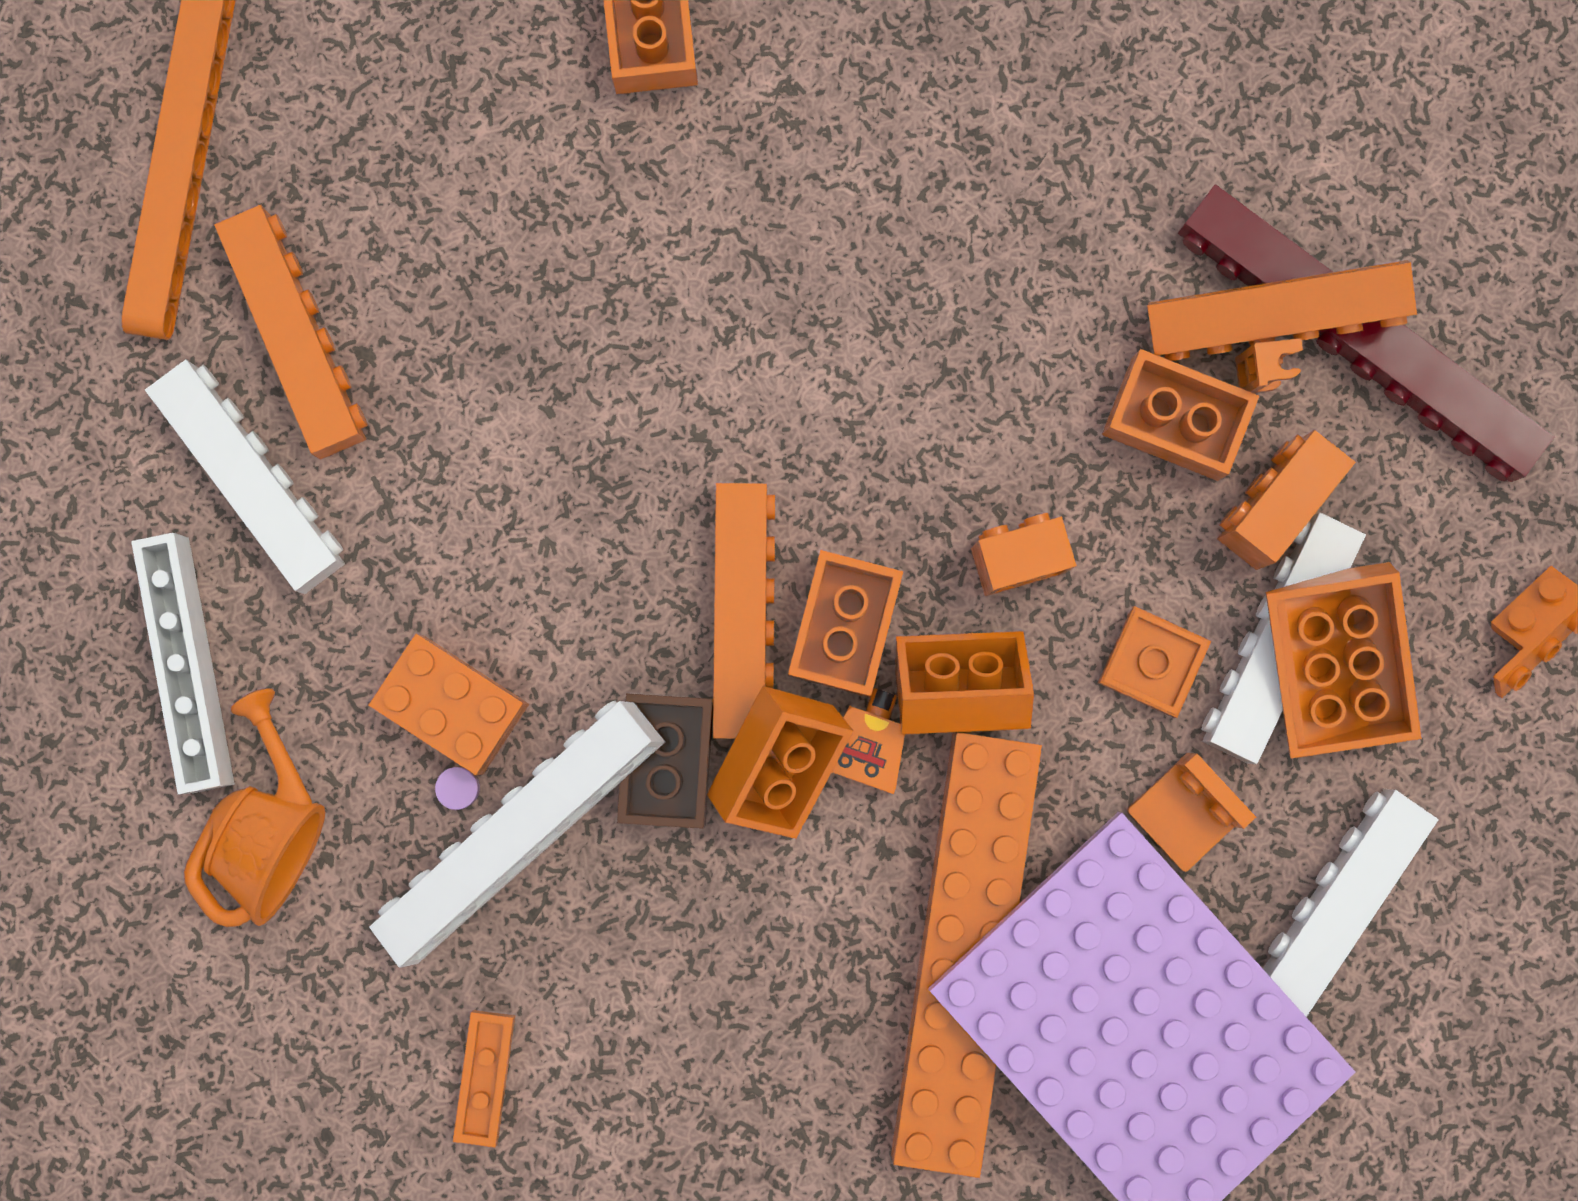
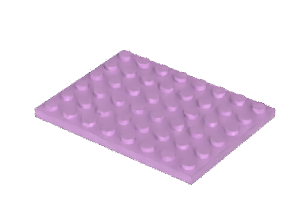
[928,812,1356,1201]

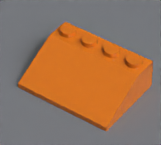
[1265,562,1422,759]

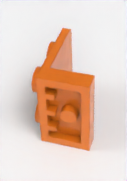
[1127,753,1256,872]

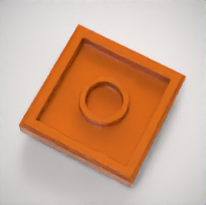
[1098,606,1211,718]

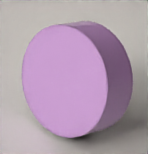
[435,767,480,810]

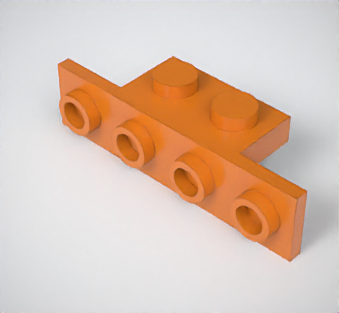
[1491,566,1578,698]

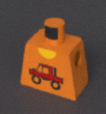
[832,688,905,794]

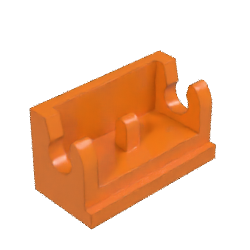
[1235,338,1303,394]

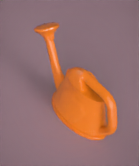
[184,688,326,927]

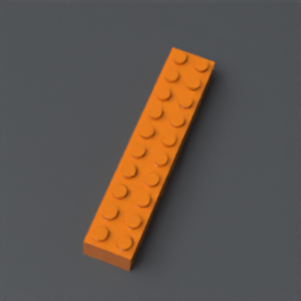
[891,732,1042,1178]

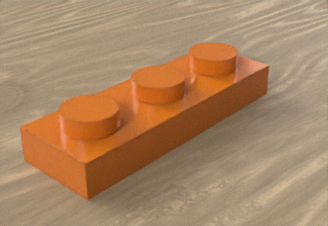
[453,1010,515,1148]

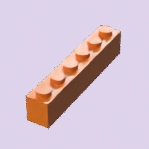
[214,205,368,460]
[1147,260,1417,361]
[713,483,775,739]

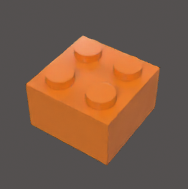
[971,513,1077,596]

